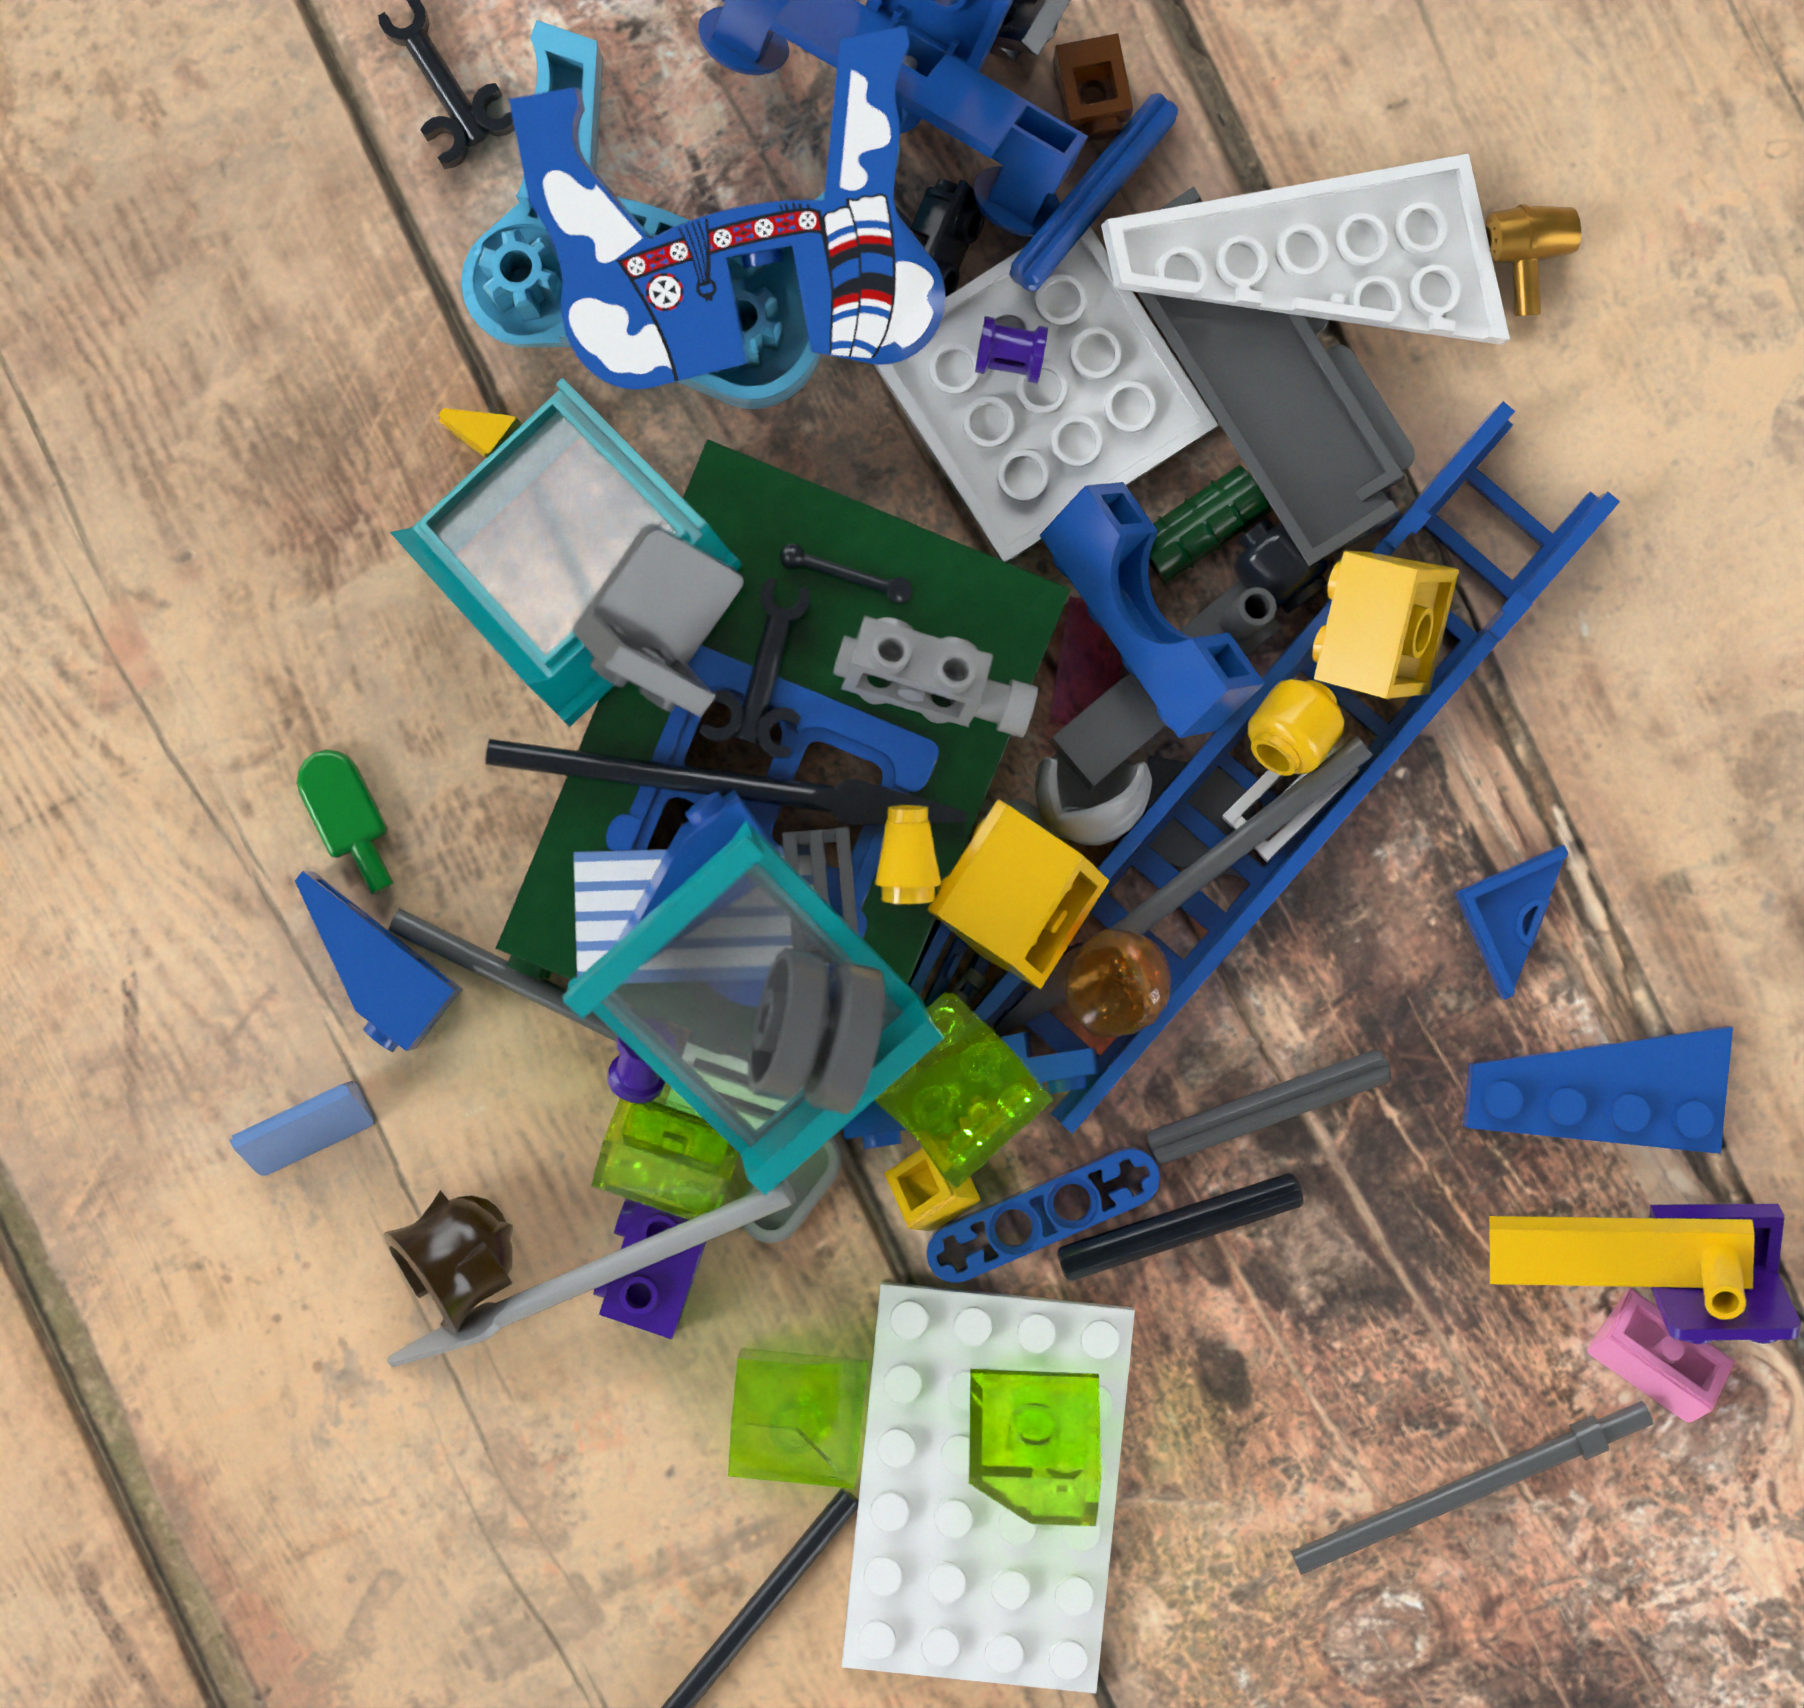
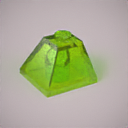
[728,1348,867,1489]
[968,1369,1101,1527]

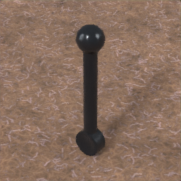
[779,543,913,604]

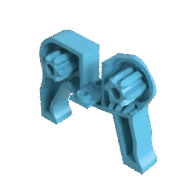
[461,20,900,409]

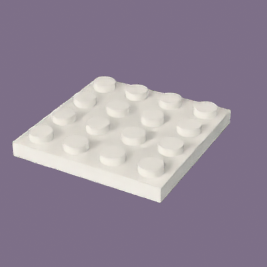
[874,227,1219,563]

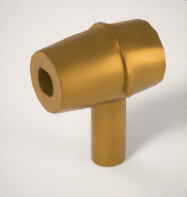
[1485,204,1582,316]

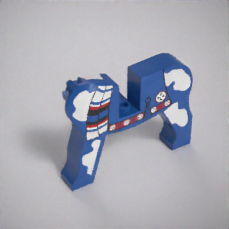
[509,26,945,389]

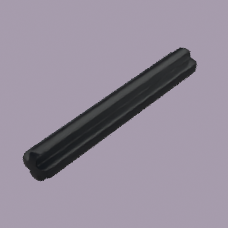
[1057,1173,1304,1281]

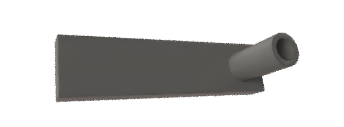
[1048,580,1283,790]

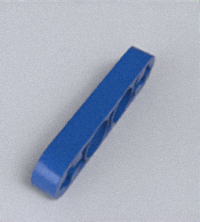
[926,1147,1160,1283]

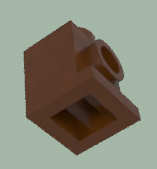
[1052,33,1133,140]

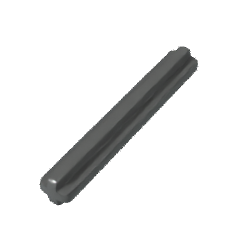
[1147,1050,1391,1164]

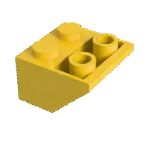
[927,800,1109,990]

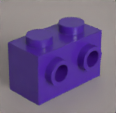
[593,1187,713,1339]

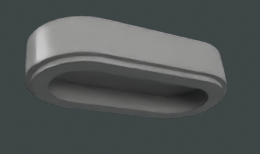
[742,1137,842,1243]

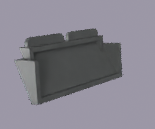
[1137,187,1415,568]

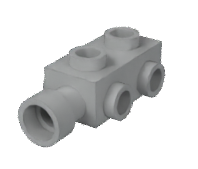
[833,616,1038,738]

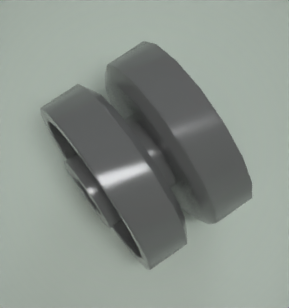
[748,947,885,1114]

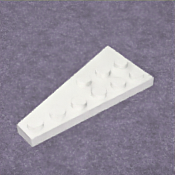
[1101,154,1510,345]

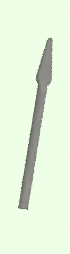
[387,1180,796,1367]

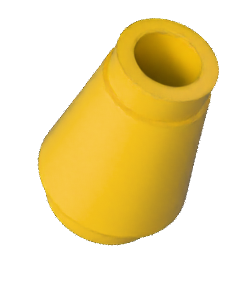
[875,805,941,904]

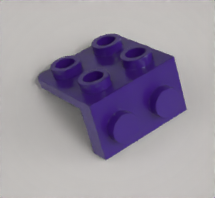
[1649,1204,1801,1344]

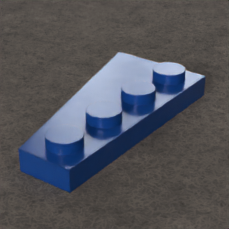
[1463,1026,1733,1154]

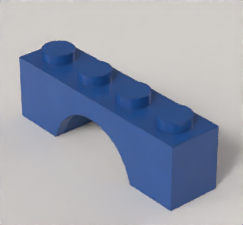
[1039,482,1265,738]

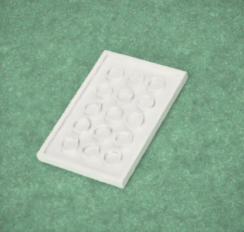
[842,1281,1135,1693]

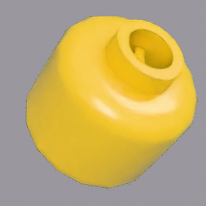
[1248,679,1344,776]

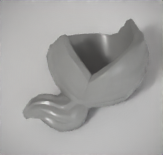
[1005,753,1152,846]

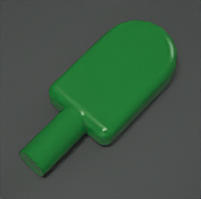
[296,749,394,895]

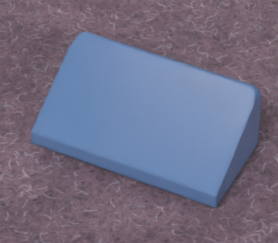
[230,1081,374,1176]

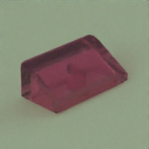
[1047,596,1122,727]

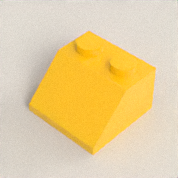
[1312,551,1459,699]

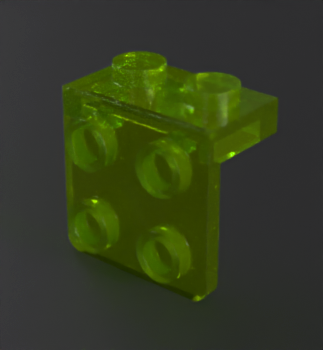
[874,993,1054,1188]

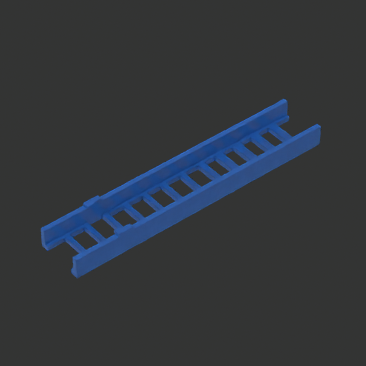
[955,401,1620,1134]

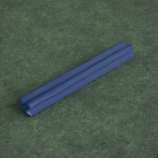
[1009,93,1178,292]

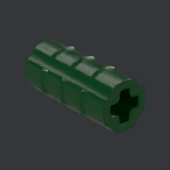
[1149,464,1271,584]

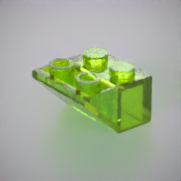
[591,1095,741,1220]

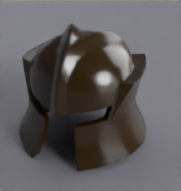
[384,1190,513,1335]

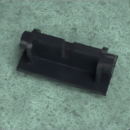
[910,178,985,298]

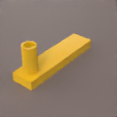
[1489,1216,1755,1319]

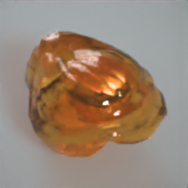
[1065,930,1172,1038]

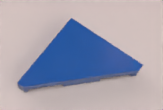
[1453,845,1568,1000]

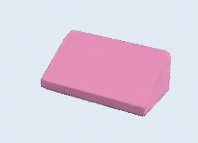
[1587,1288,1735,1423]

